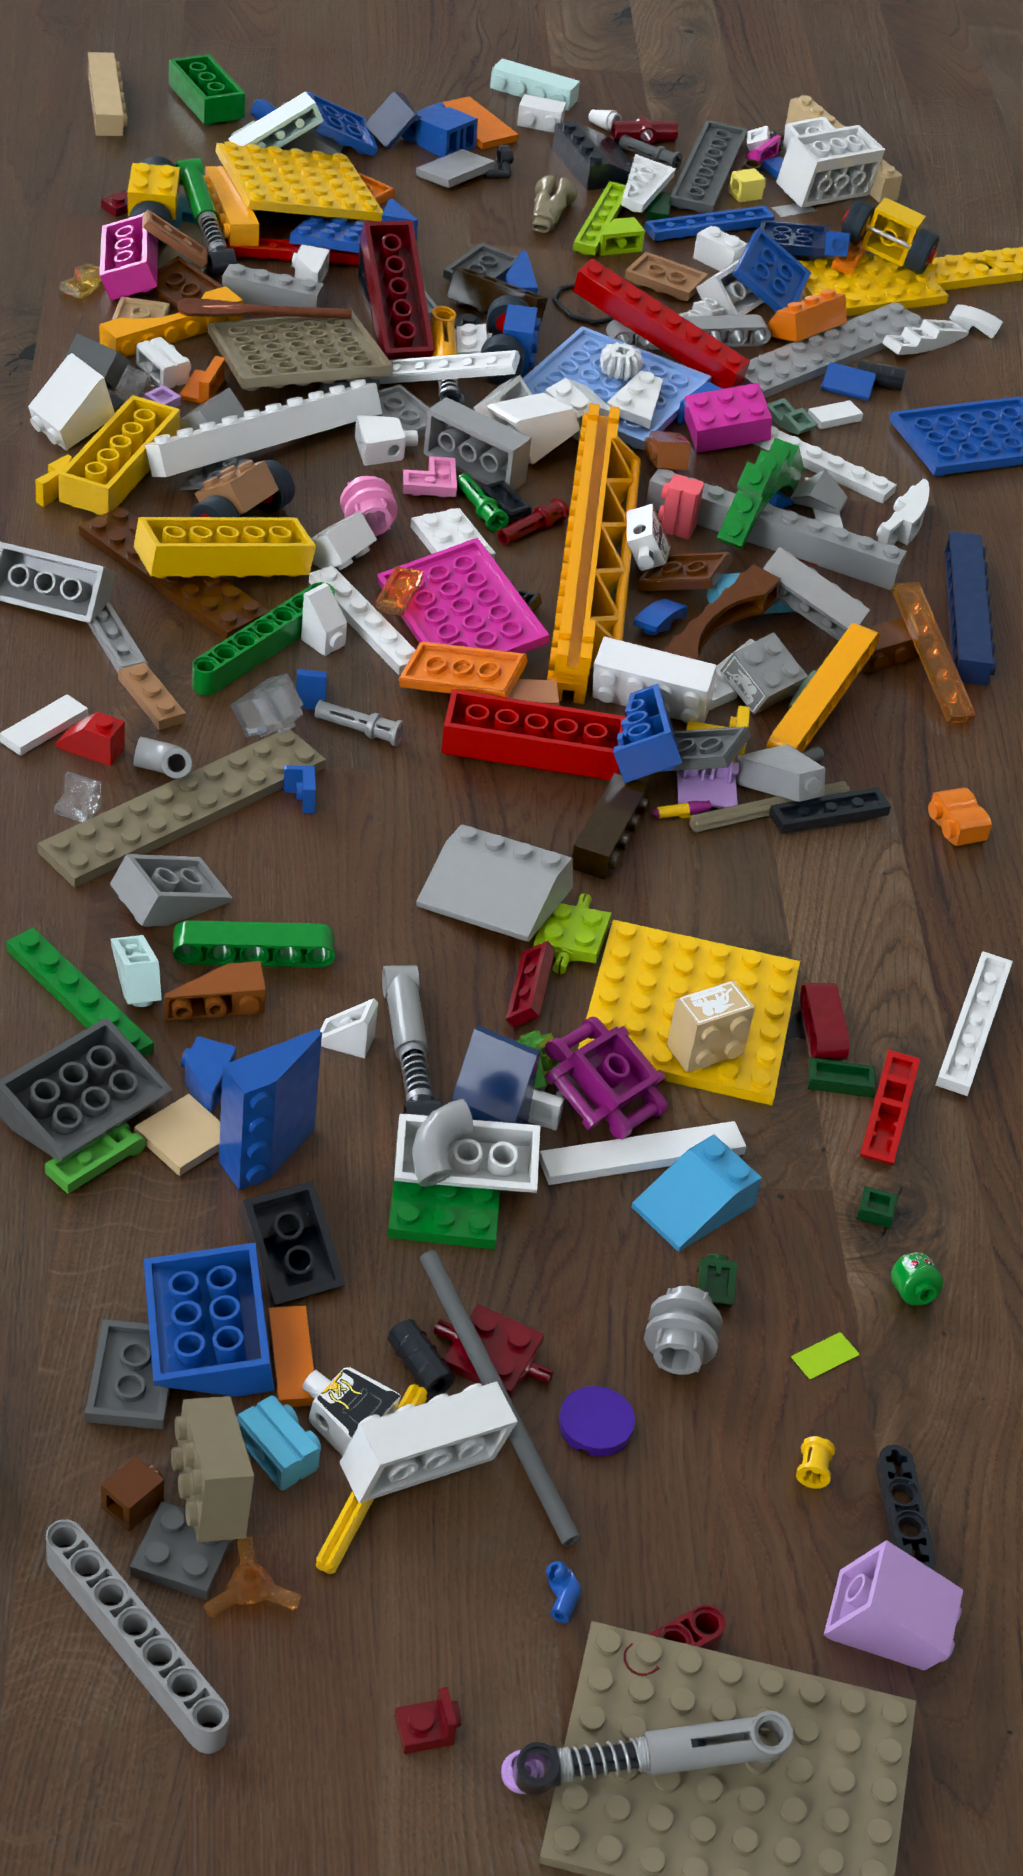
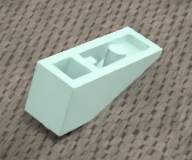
[111,935,162,1007]

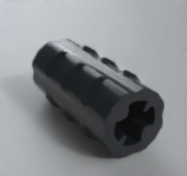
[857,359,906,391]
[387,1319,455,1397]

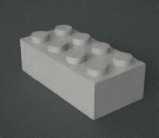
[423,397,532,491]

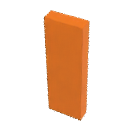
[268,1306,315,1407]

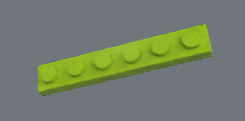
[573,181,626,256]

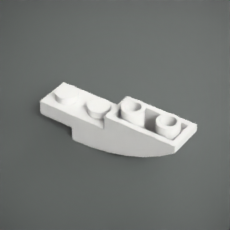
[877,479,929,545]

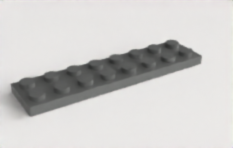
[669,120,748,214]

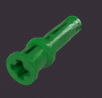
[457,473,509,532]

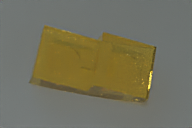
[59,263,103,299]

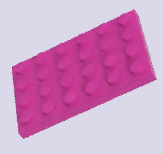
[377,537,550,653]

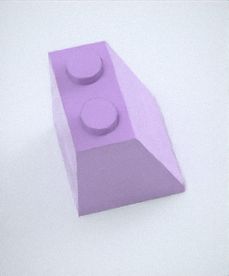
[823,1540,963,1671]

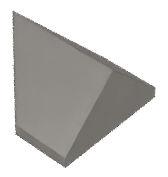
[790,469,848,514]

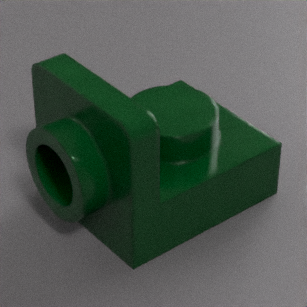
[696,1254,738,1308]

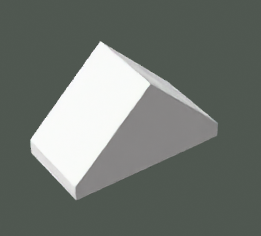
[320,998,378,1059]

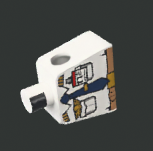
[627,504,670,571]

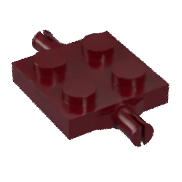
[433,1304,554,1398]

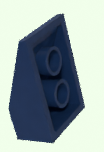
[452,1025,540,1124]

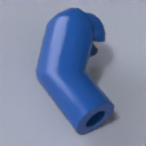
[546,1561,581,1623]

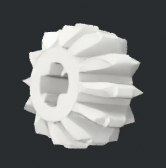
[600,342,643,381]

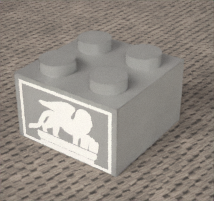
[720,632,808,715]

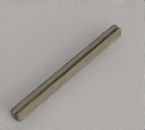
[689,781,850,833]

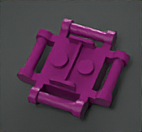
[545,1016,668,1140]

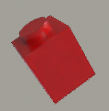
[56,712,125,766]

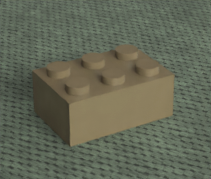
[171,1396,254,1543]

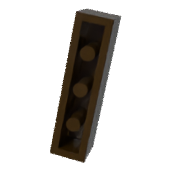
[447,268,548,326]
[572,773,651,880]

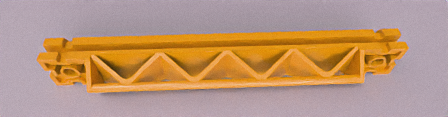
[547,403,641,704]

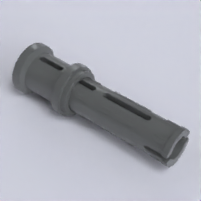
[619,135,682,172]

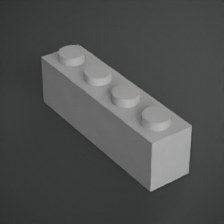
[763,547,870,641]

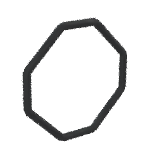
[552,283,614,324]

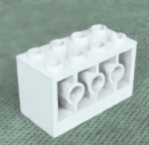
[776,125,885,208]

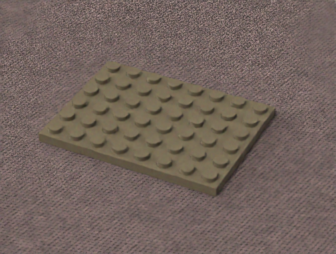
[539,1621,916,1876]

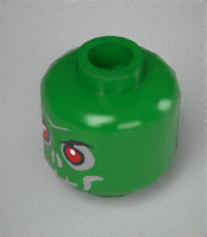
[891,1252,944,1306]

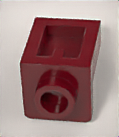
[394,1687,462,1754]

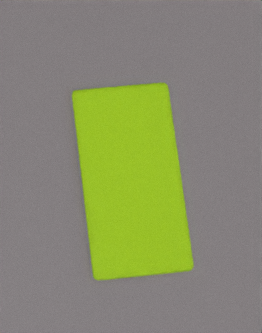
[791,1332,859,1379]

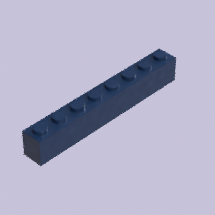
[944,531,997,686]

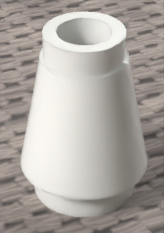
[589,109,622,132]

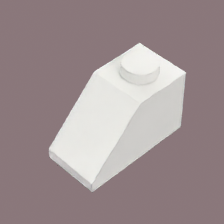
[292,244,330,284]
[301,583,347,656]

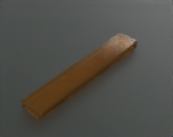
[891,582,976,723]

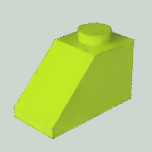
[598,217,645,256]

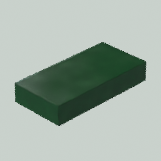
[645,192,671,220]
[808,1057,876,1098]

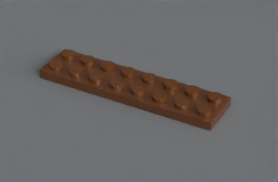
[79,506,270,640]

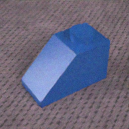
[181,1036,236,1115]

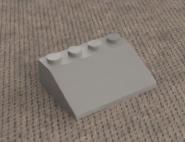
[416,824,573,942]

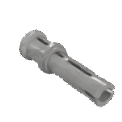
[315,700,405,747]

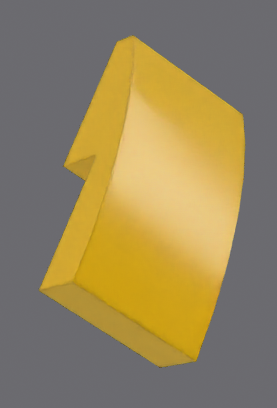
[35,454,72,507]

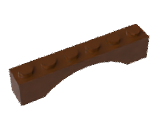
[663,564,781,660]

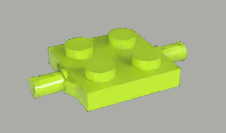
[534,894,611,974]

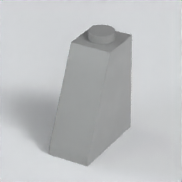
[736,744,825,802]

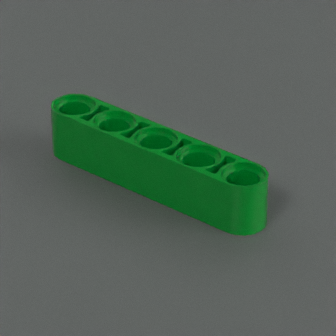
[173,921,335,968]

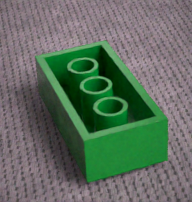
[169,54,246,125]

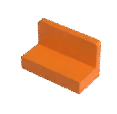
[180,356,225,404]

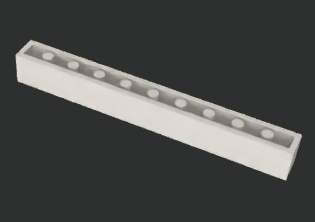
[145,379,382,477]

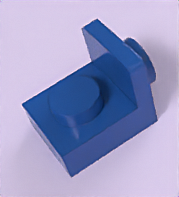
[824,231,850,257]
[283,765,316,813]

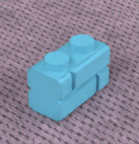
[237,1395,321,1491]

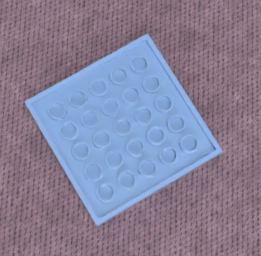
[522,326,712,450]

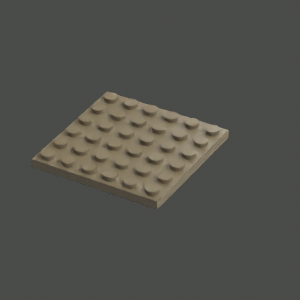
[208,311,393,391]

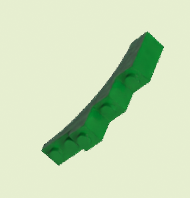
[717,438,804,550]

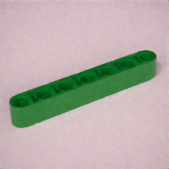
[192,582,335,696]

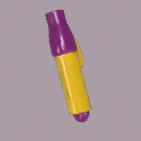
[652,800,711,819]

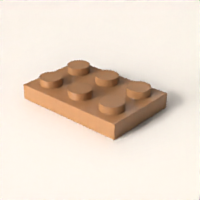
[624,252,708,301]

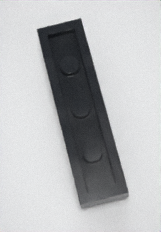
[769,787,891,834]

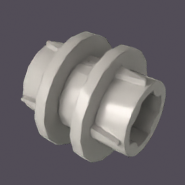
[644,1286,723,1375]

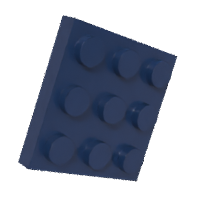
[760,220,830,259]

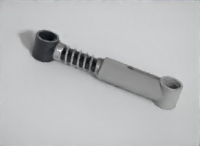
[382,965,442,1116]
[513,1711,793,1796]

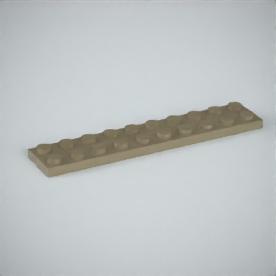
[37,728,326,888]

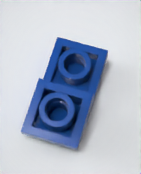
[633,599,688,635]

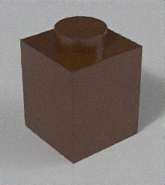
[101,1456,164,1531]

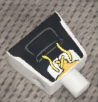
[302,1367,401,1456]

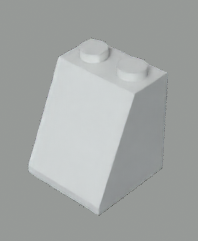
[28,353,115,450]
[487,393,581,464]

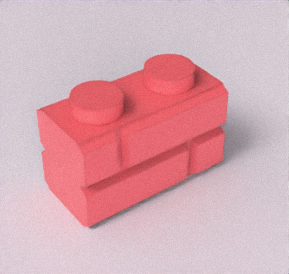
[658,474,704,539]

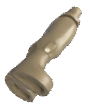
[531,175,578,233]

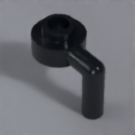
[484,145,514,179]

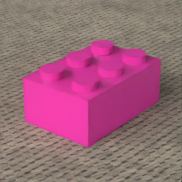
[684,383,772,453]

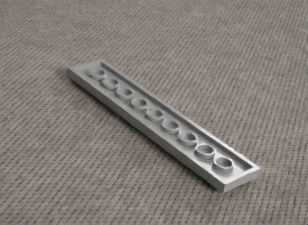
[741,302,923,398]

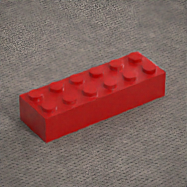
[441,689,626,780]

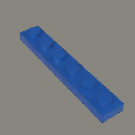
[644,206,775,241]

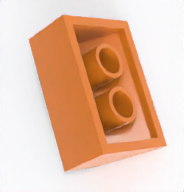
[767,289,847,342]

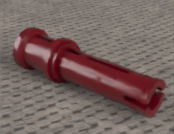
[497,497,569,546]

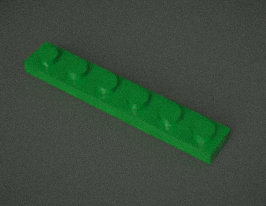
[6,927,154,1057]

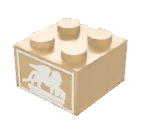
[667,980,755,1073]

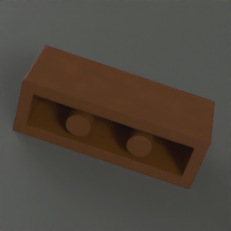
[861,614,936,674]

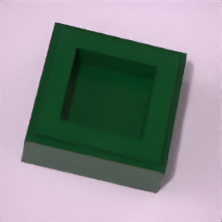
[856,1186,898,1228]

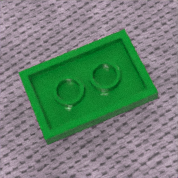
[387,1181,500,1250]

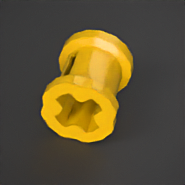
[796,1436,835,1489]

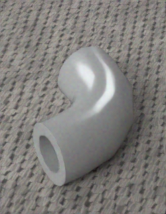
[133,736,193,778]
[412,1098,473,1187]

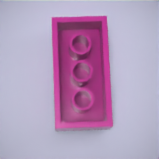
[100,214,158,300]

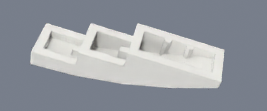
[882,319,969,355]

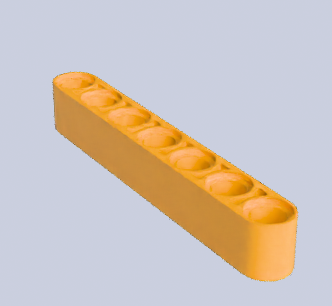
[766,623,880,753]

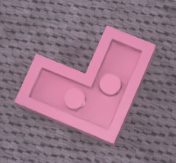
[403,456,457,497]

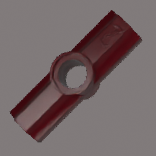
[611,117,679,144]

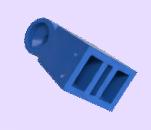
[401,102,478,158]

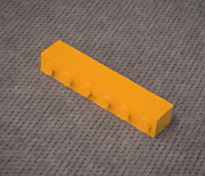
[204,166,259,246]

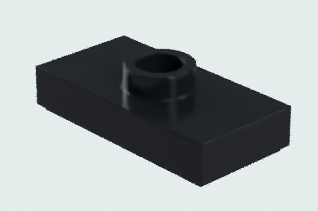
[481,480,532,522]

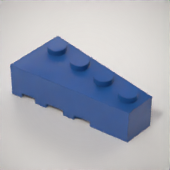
[613,684,682,783]

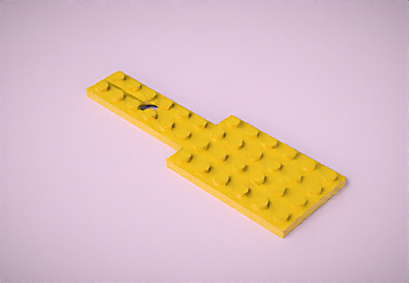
[798,246,1023,316]

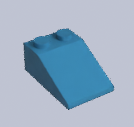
[631,1134,762,1252]

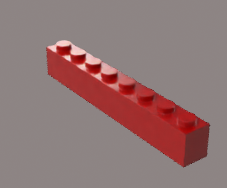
[573,258,750,389]

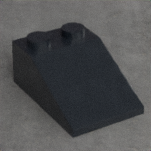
[238,1181,345,1306]

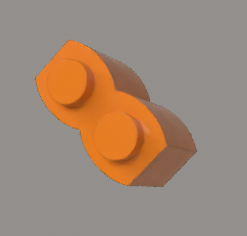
[928,787,992,846]

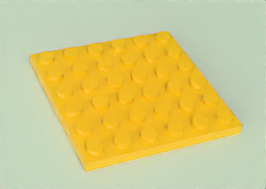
[215,141,383,221]
[578,920,800,1106]

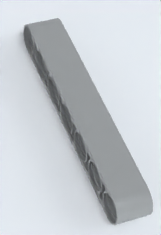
[606,314,771,350]
[46,1519,229,1754]

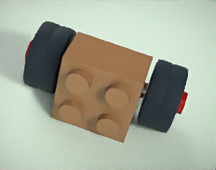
[190,460,295,517]

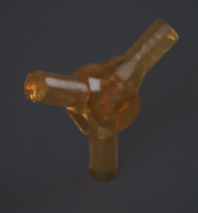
[204,1536,301,1619]

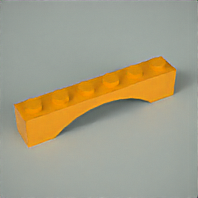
[99,286,243,357]

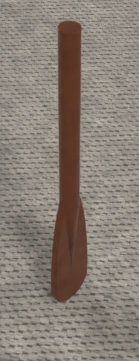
[178,298,352,319]

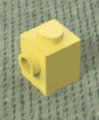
[728,168,766,202]

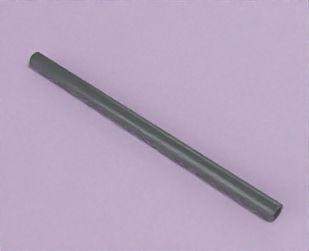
[420,1250,581,1547]

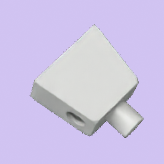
[355,415,418,466]

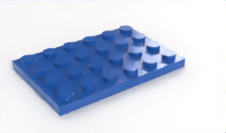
[889,396,1023,476]

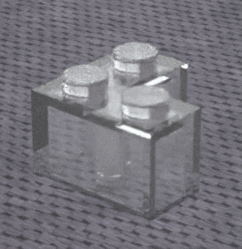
[230,673,303,737]

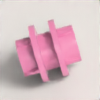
[340,476,398,536]

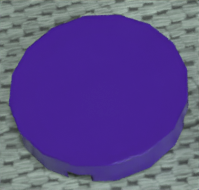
[558,1386,635,1457]

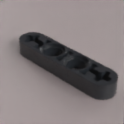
[876,1445,935,1570]

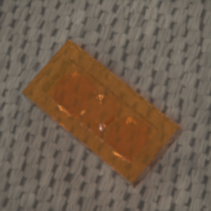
[375,566,423,616]

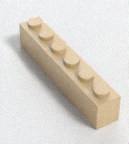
[88,52,127,136]

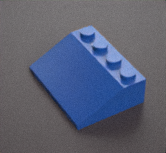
[219,1029,322,1190]
[143,1243,274,1397]

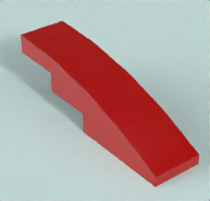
[860,1049,920,1166]

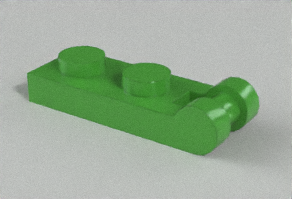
[45,1122,146,1194]

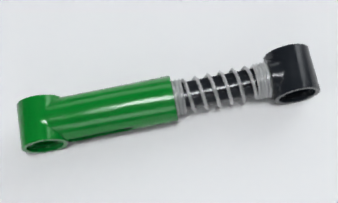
[176,158,237,276]

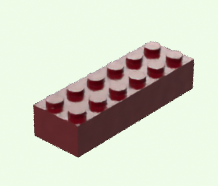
[360,220,435,360]

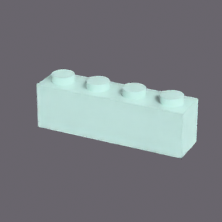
[490,58,580,111]
[229,92,324,148]

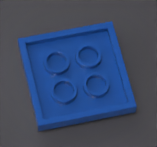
[307,91,378,157]
[290,215,366,253]
[732,227,811,313]

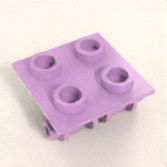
[676,761,739,809]

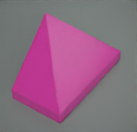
[745,135,781,166]

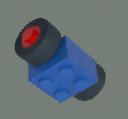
[480,295,541,383]

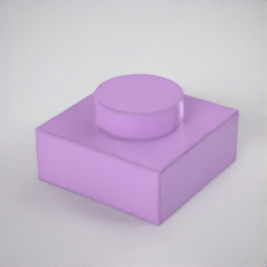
[144,385,181,408]

